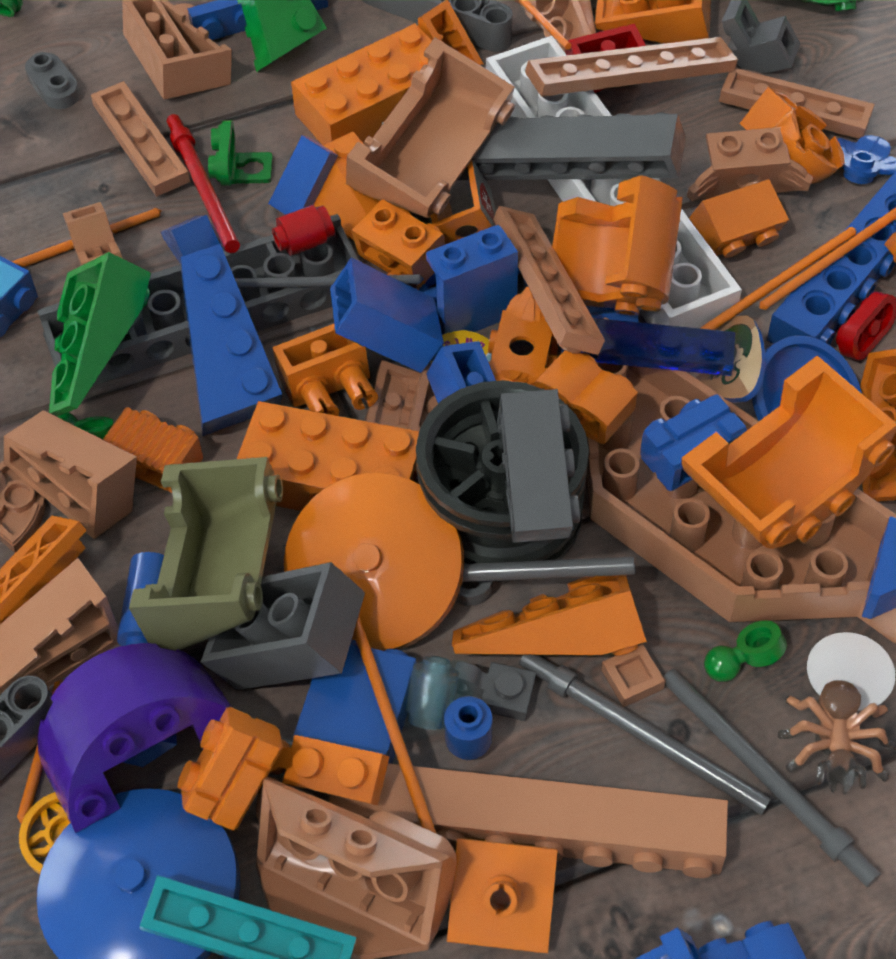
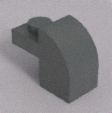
[722,0,800,73]

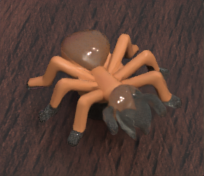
[778,680,896,794]

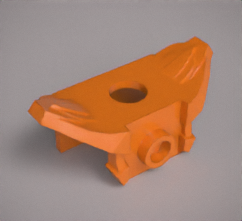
[488,287,558,386]

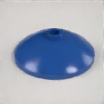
[752,336,862,421]

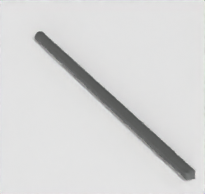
[235,274,424,288]

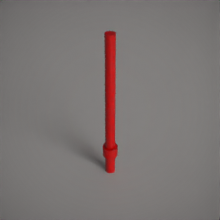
[166,114,240,253]

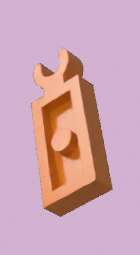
[269,735,390,806]

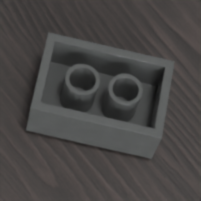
[201,562,365,690]

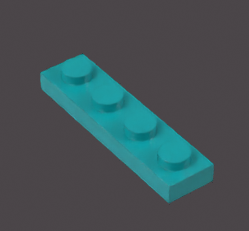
[139,875,356,959]

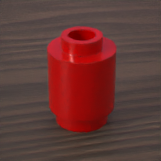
[272,205,335,256]

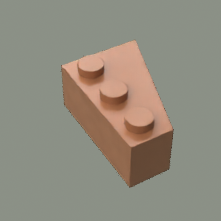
[122,0,232,100]
[4,410,137,539]
[0,558,118,695]

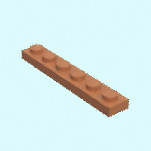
[525,37,738,97]
[493,206,605,355]

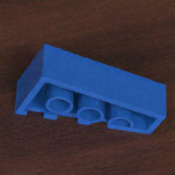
[181,244,282,436]

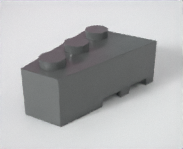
[497,389,580,543]

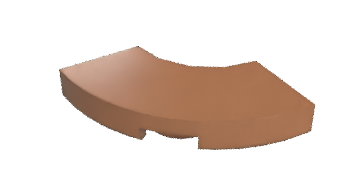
[0,460,46,553]

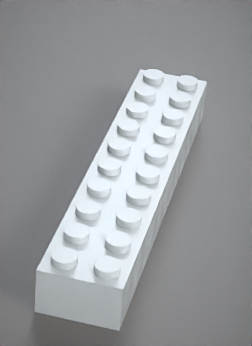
[486,36,742,349]

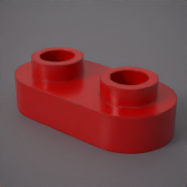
[836,291,896,360]

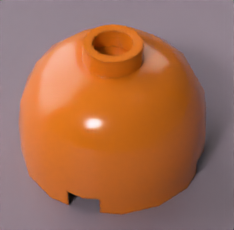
[774,106,845,184]

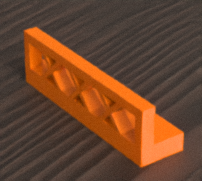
[0,515,87,624]

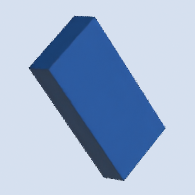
[268,135,338,215]

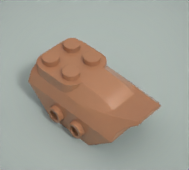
[256,776,457,959]

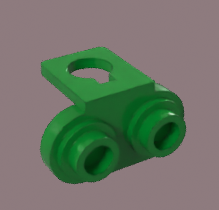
[208,120,273,186]

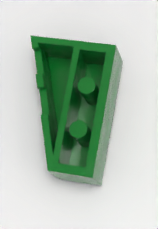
[237,0,327,72]

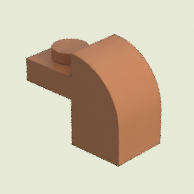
[62,202,123,266]

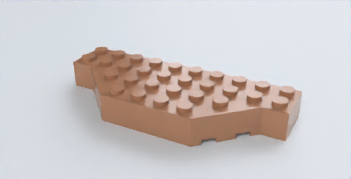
[580,317,896,644]

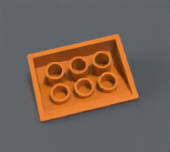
[595,0,711,44]

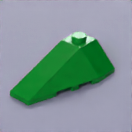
[49,252,151,417]

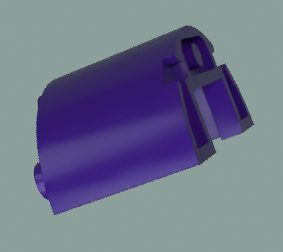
[38,643,233,833]

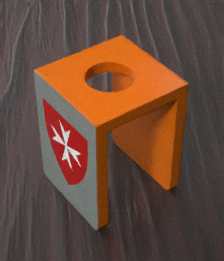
[431,160,496,245]

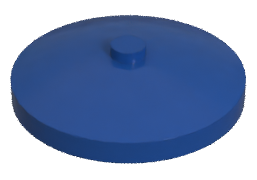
[37,789,240,959]

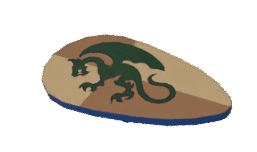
[688,315,766,403]

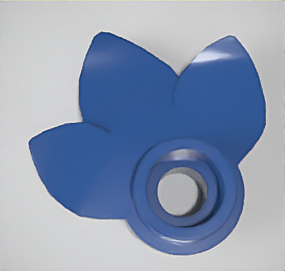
[837,135,896,184]

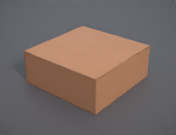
[601,644,665,707]

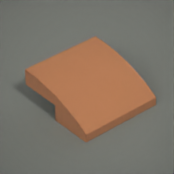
[364,360,438,431]

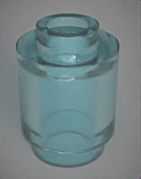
[405,656,459,730]

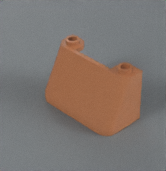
[346,37,515,218]

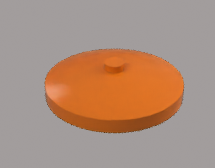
[284,472,464,651]

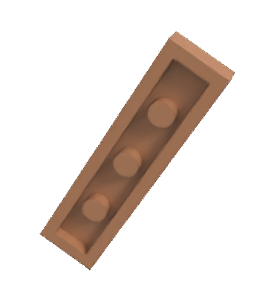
[719,68,875,139]
[91,81,190,197]

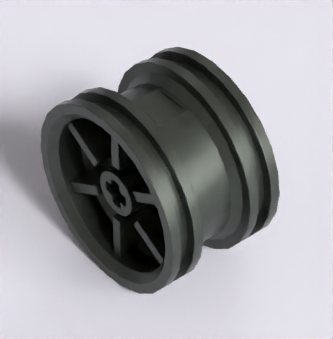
[416,380,589,582]

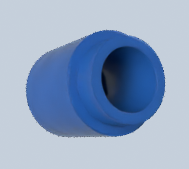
[444,696,492,760]

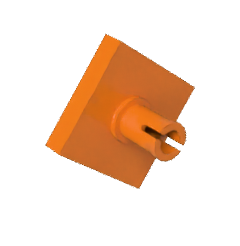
[447,837,558,954]

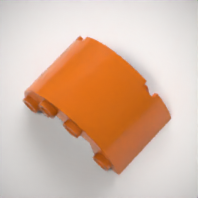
[552,175,683,315]
[681,356,896,549]

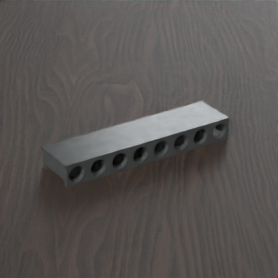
[37,214,359,386]

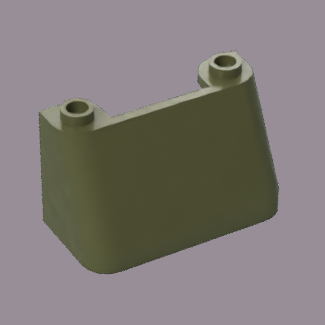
[129,457,283,651]

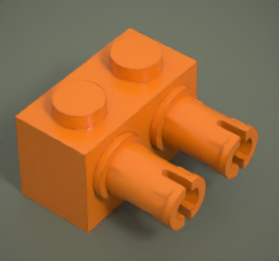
[272,324,378,416]

